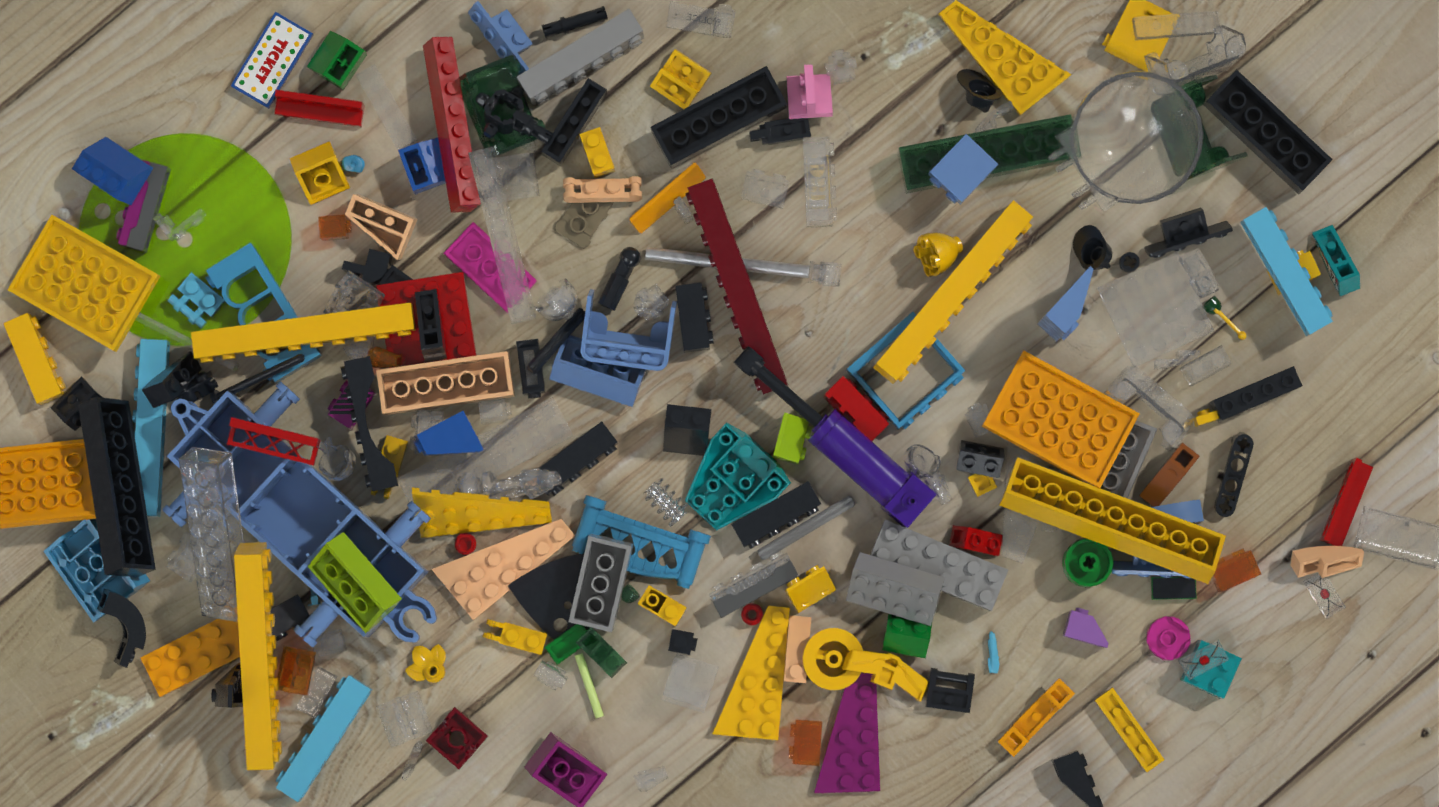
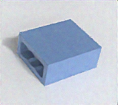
[929,134,998,205]

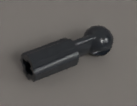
[598,247,641,311]

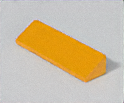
[629,162,706,234]

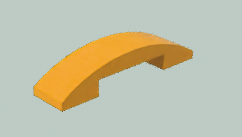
[998,678,1075,757]

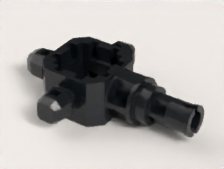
[475,86,554,145]

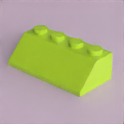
[307,532,402,633]

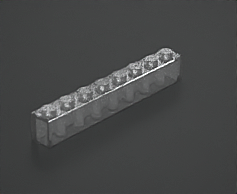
[468,146,536,324]

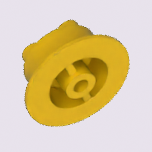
[803,628,863,690]

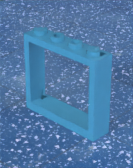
[846,312,965,429]

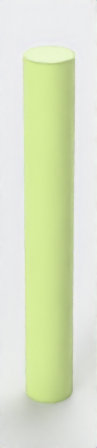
[575,653,604,719]

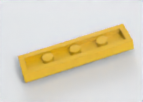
[1094,687,1165,773]

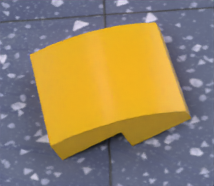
[650,49,712,109]

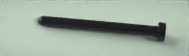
[210,354,305,404]

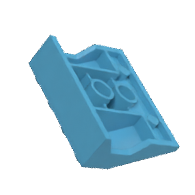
[43,519,150,623]

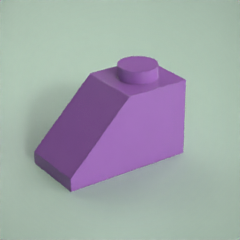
[1063,607,1109,648]

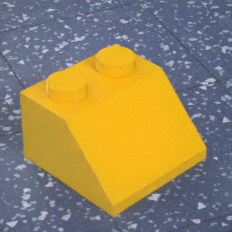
[290,141,350,205]

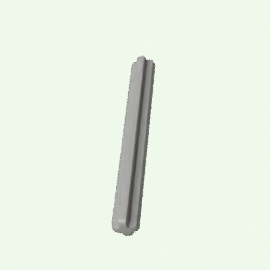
[758,496,855,560]

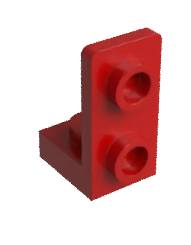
[949,525,1003,556]

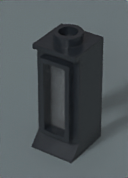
[516,339,546,399]

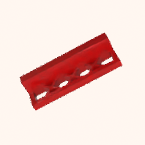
[275,90,365,127]
[227,417,321,466]
[1320,458,1373,546]

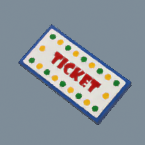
[231,12,313,109]

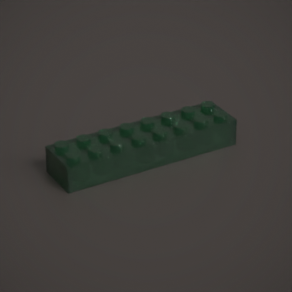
[897,114,1080,194]

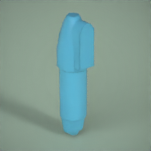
[987,631,1000,674]

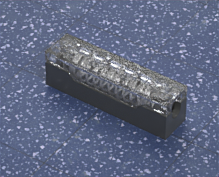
[709,551,799,618]

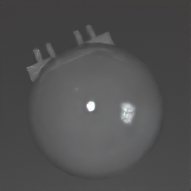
[1048,71,1203,211]

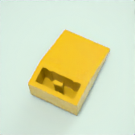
[785,565,836,613]

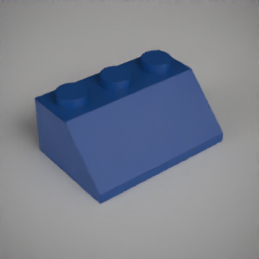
[72,137,153,205]

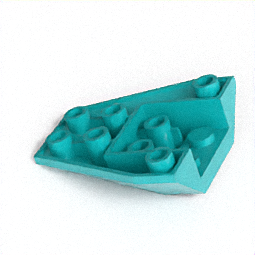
[685,422,791,531]

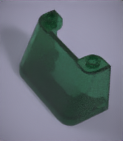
[459,55,546,159]

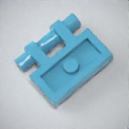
[168,272,225,329]

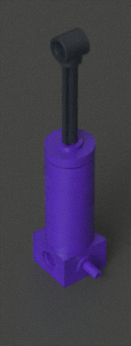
[733,346,937,528]

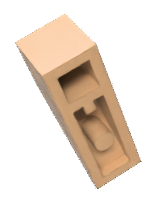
[783,615,811,683]

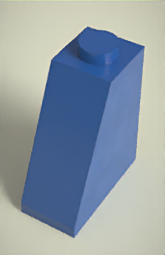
[413,411,484,456]

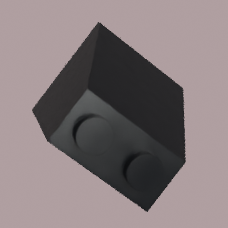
[663,404,712,456]

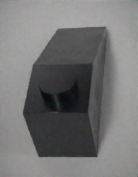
[415,289,447,362]

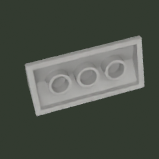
[1101,420,1157,499]

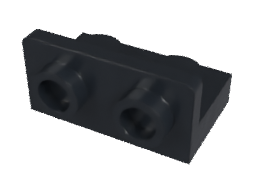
[50,376,103,431]
[957,440,1004,478]

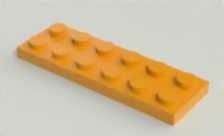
[141,609,240,697]

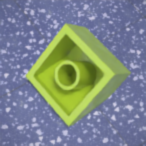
[773,412,812,464]

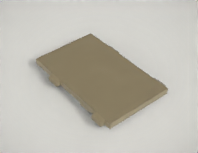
[555,191,614,249]

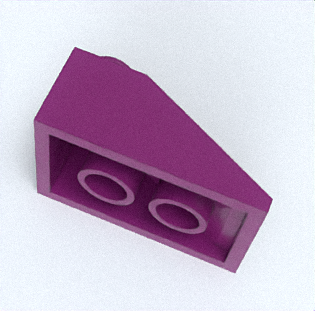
[524,732,608,807]

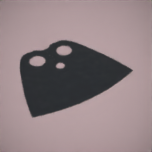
[508,553,593,639]

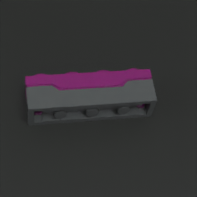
[116,160,171,253]

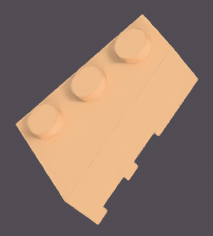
[345,194,418,260]

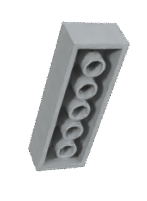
[517,9,644,106]
[870,520,1008,611]

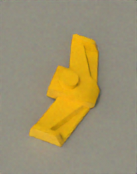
[842,649,929,702]

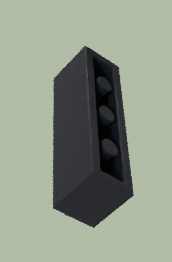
[541,78,608,167]
[532,421,618,496]
[731,481,821,549]

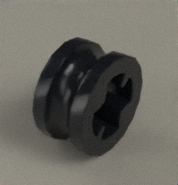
[1119,252,1140,273]

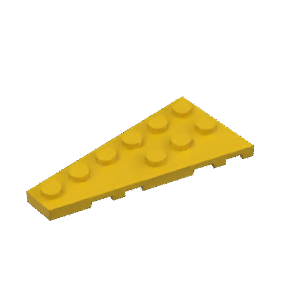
[938,0,1072,116]
[412,487,552,538]
[712,606,790,740]

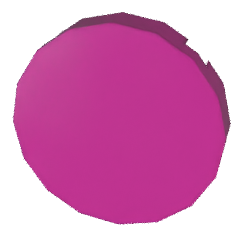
[1146,616,1191,660]

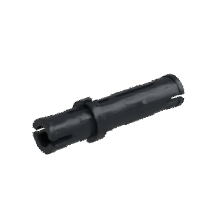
[541,6,608,38]

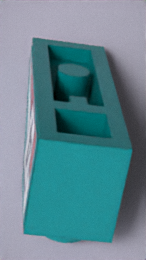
[1312,225,1361,296]

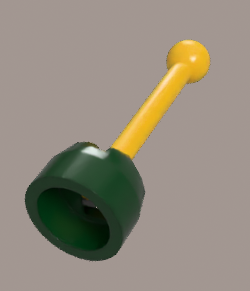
[1202,295,1247,340]

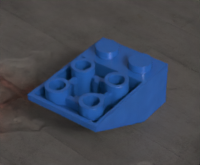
[398,138,477,195]

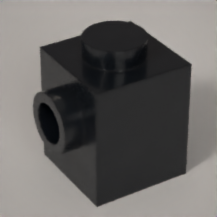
[668,629,698,655]

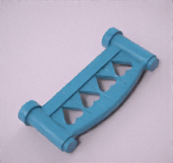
[572,495,711,589]

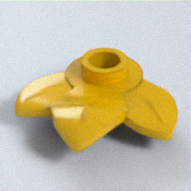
[405,644,446,683]

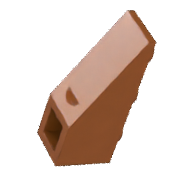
[1139,442,1200,507]

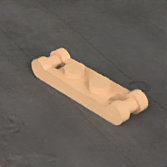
[563,176,642,203]

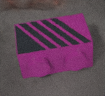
[327,380,376,430]

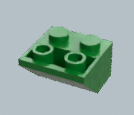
[307,31,367,91]
[882,614,932,659]

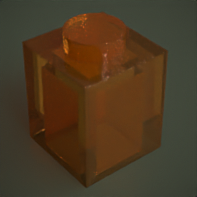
[318,214,352,241]

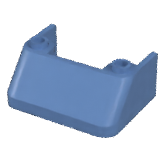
[581,289,677,371]

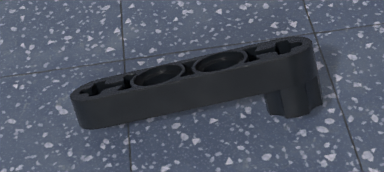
[1214,432,1254,517]

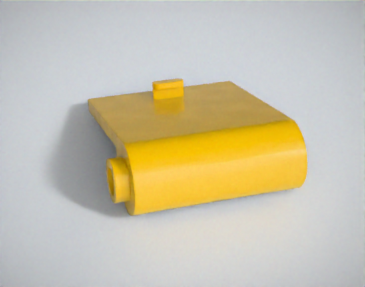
[1102,0,1179,74]

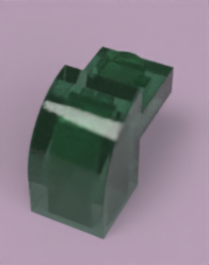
[576,628,627,678]

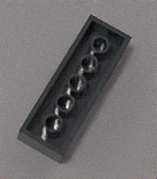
[650,66,787,169]
[1203,69,1333,195]

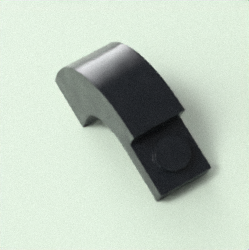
[97,588,146,668]

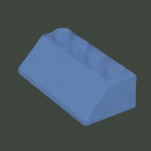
[549,335,646,407]

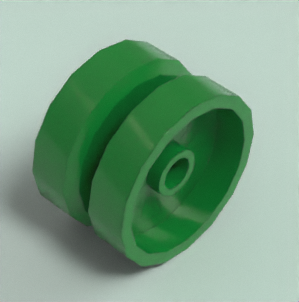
[1062,539,1113,588]

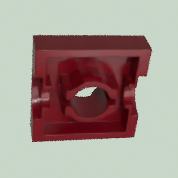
[426,707,488,770]

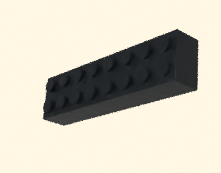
[78,397,156,577]

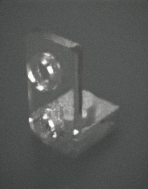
[153,208,206,241]

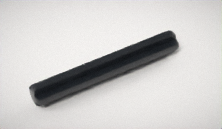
[527,308,585,374]

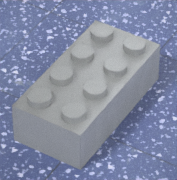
[569,534,634,632]
[846,552,945,626]

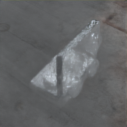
[323,271,385,314]

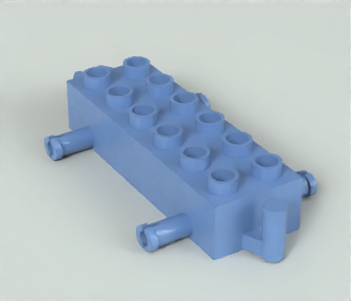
[162,381,437,647]

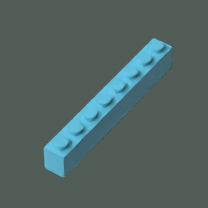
[132,339,170,517]

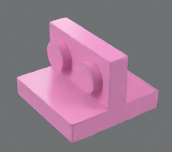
[786,65,833,119]

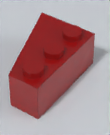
[823,376,889,441]

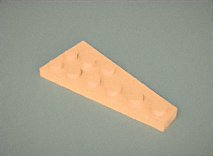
[432,519,575,620]

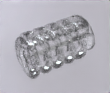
[643,478,689,527]

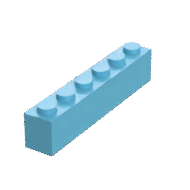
[1240,207,1333,336]
[276,675,373,802]

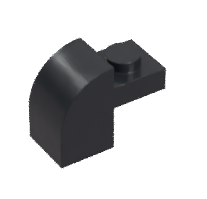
[342,249,393,286]

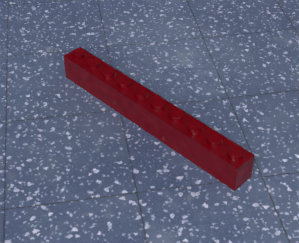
[685,178,789,395]

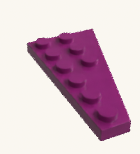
[814,672,880,793]

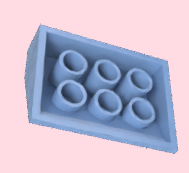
[1038,266,1094,342]

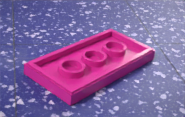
[443,222,537,313]

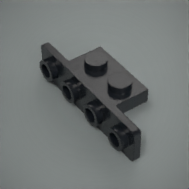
[1144,207,1233,258]

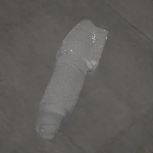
[402,741,423,781]

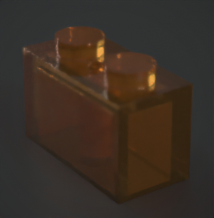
[1212,548,1261,592]
[277,646,316,696]
[788,719,822,766]

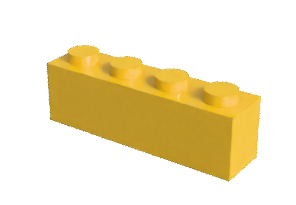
[3,313,66,405]

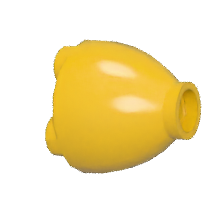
[913,232,963,277]

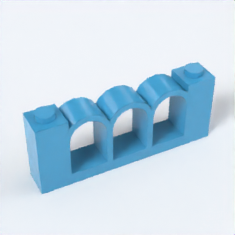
[206,243,322,383]

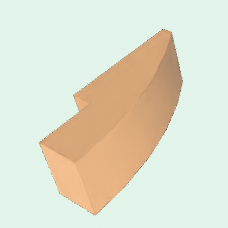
[1290,546,1364,578]

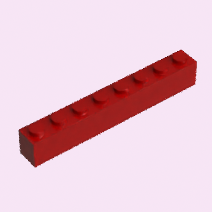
[423,37,481,213]

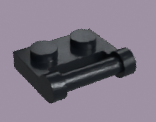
[926,668,975,713]

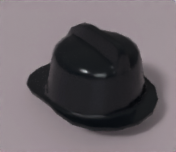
[957,69,1002,113]
[1073,225,1113,270]

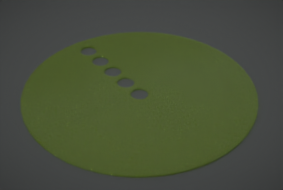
[79,133,292,346]

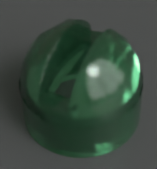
[621,584,640,603]

